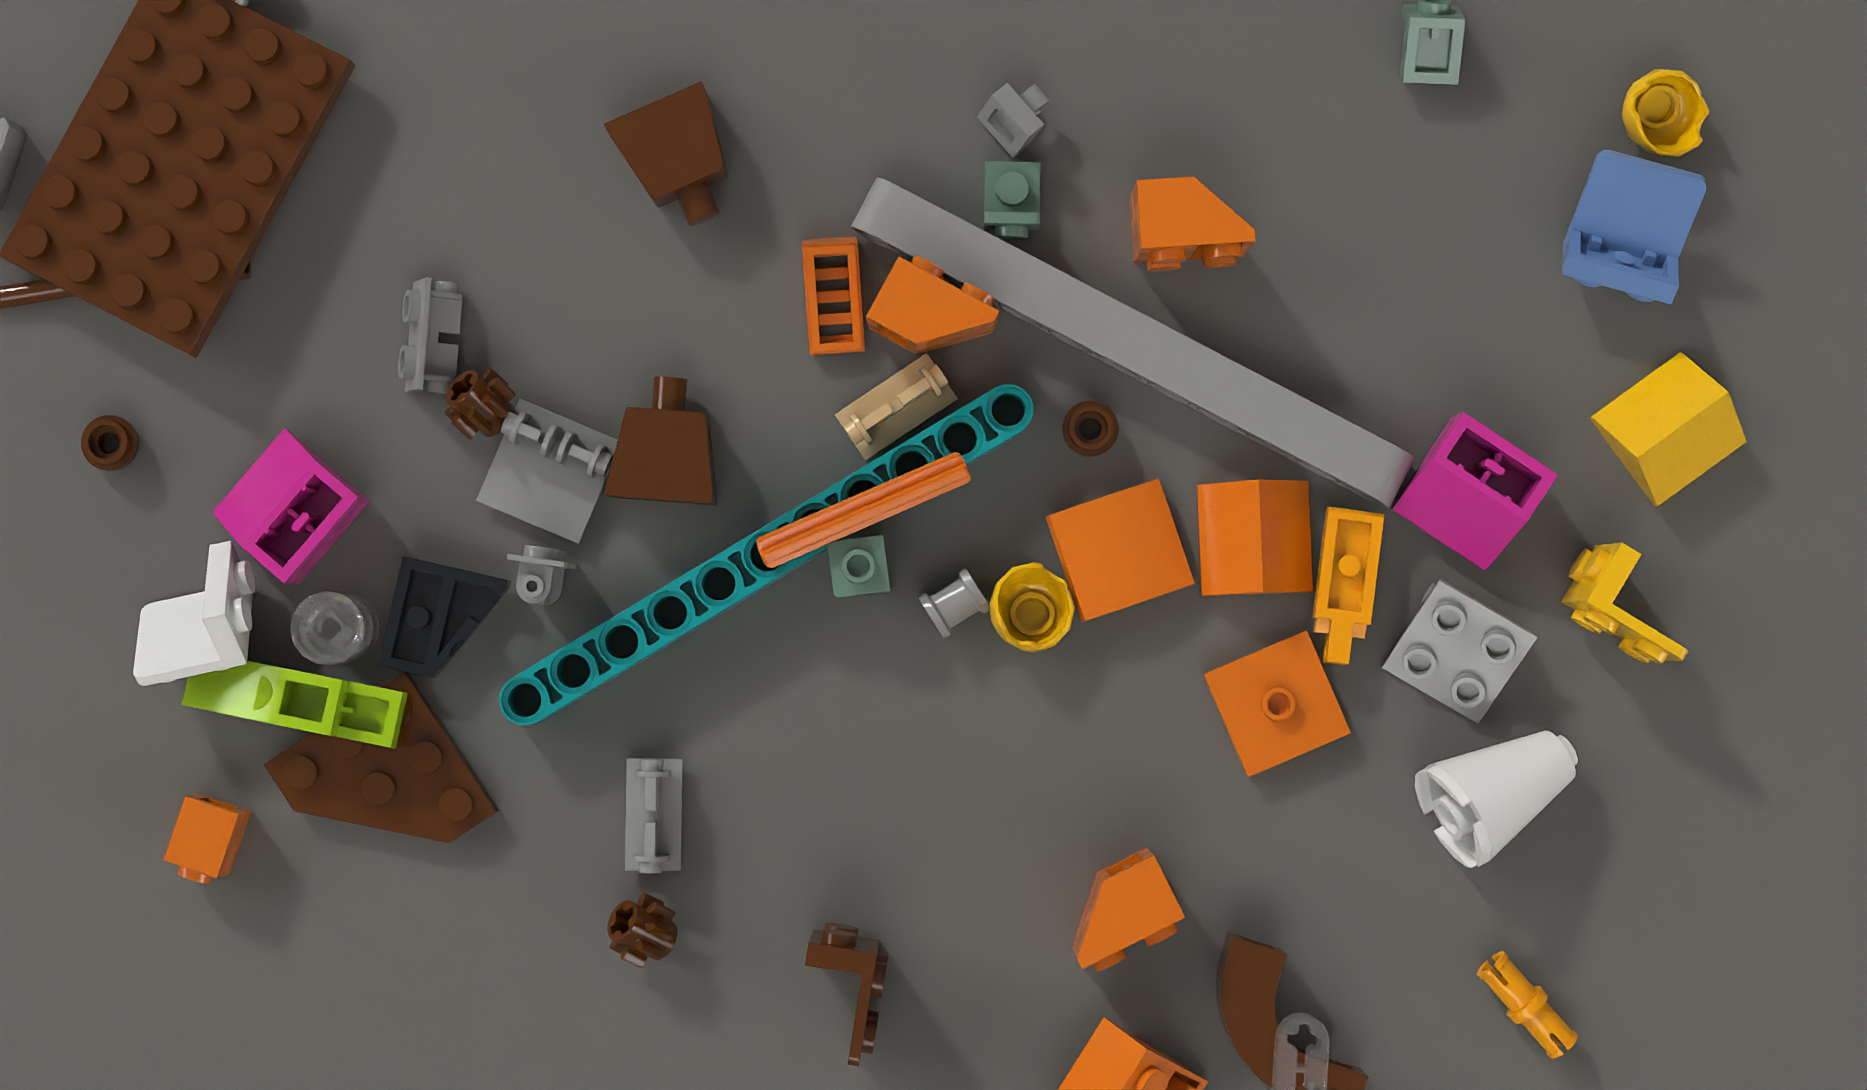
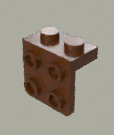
[805,923,888,1067]

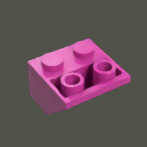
[1391,412,1558,571]
[212,428,371,585]

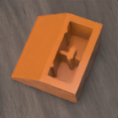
[1129,176,1256,272]
[866,255,1000,355]
[1072,848,1185,972]
[1058,1017,1209,1090]

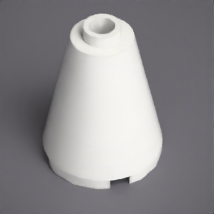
[1415,730,1578,868]

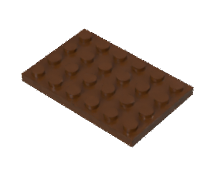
[0,0,356,358]

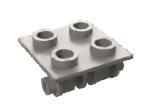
[476,399,618,544]
[1382,578,1538,724]

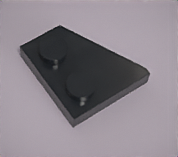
[377,556,511,678]

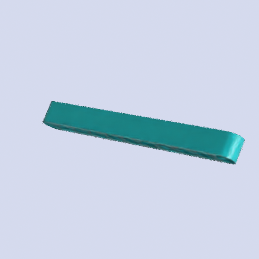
[499,384,1034,726]

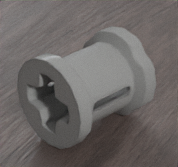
[918,568,990,639]

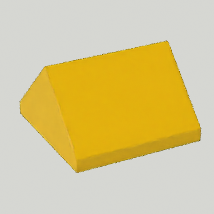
[1589,352,1747,507]

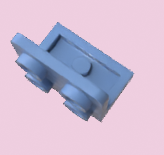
[1562,150,1706,304]

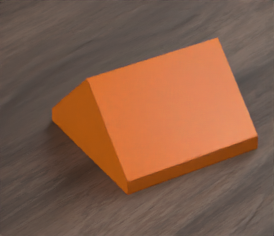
[1196,479,1313,596]

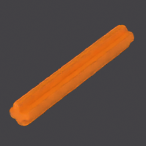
[756,452,971,568]

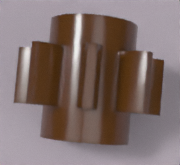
[445,368,516,439]
[607,892,677,968]

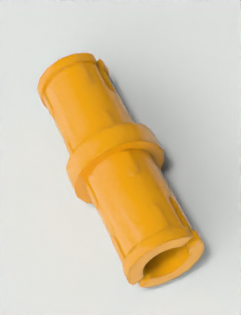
[1477,951,1578,1059]

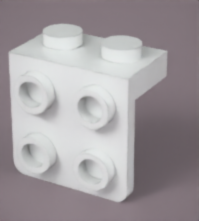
[133,541,255,686]

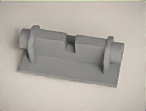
[398,277,463,395]
[507,545,579,605]
[625,758,683,873]

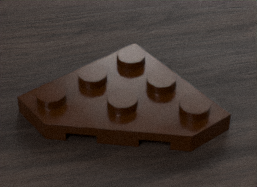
[263,672,498,843]

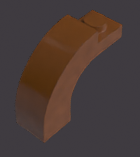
[1216,932,1369,1090]

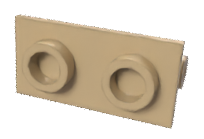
[835,353,958,461]

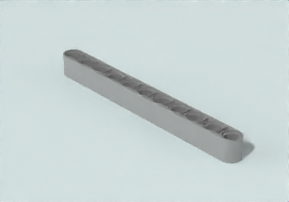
[850,177,1415,509]

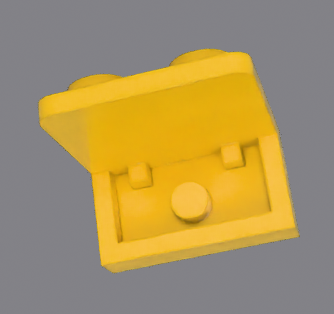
[1561,542,1688,665]

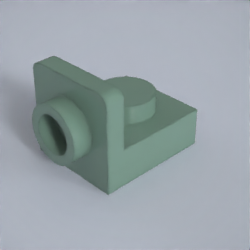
[1400,0,1466,85]
[983,161,1041,241]
[827,535,891,598]

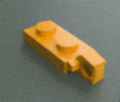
[1312,507,1384,666]

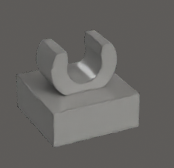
[977,83,1050,158]

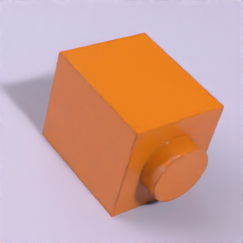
[163,793,252,884]

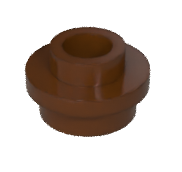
[1062,401,1118,457]
[81,415,139,471]

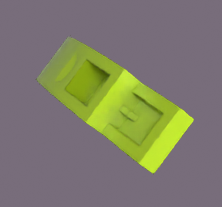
[182,661,408,748]

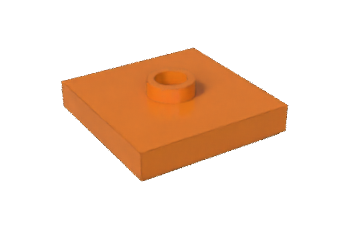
[1202,630,1351,777]

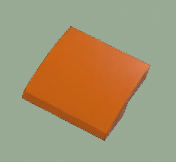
[1045,478,1195,622]

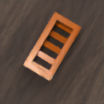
[801,236,865,355]

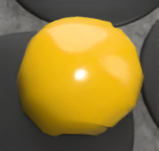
[1621,69,1710,157]
[989,562,1075,653]

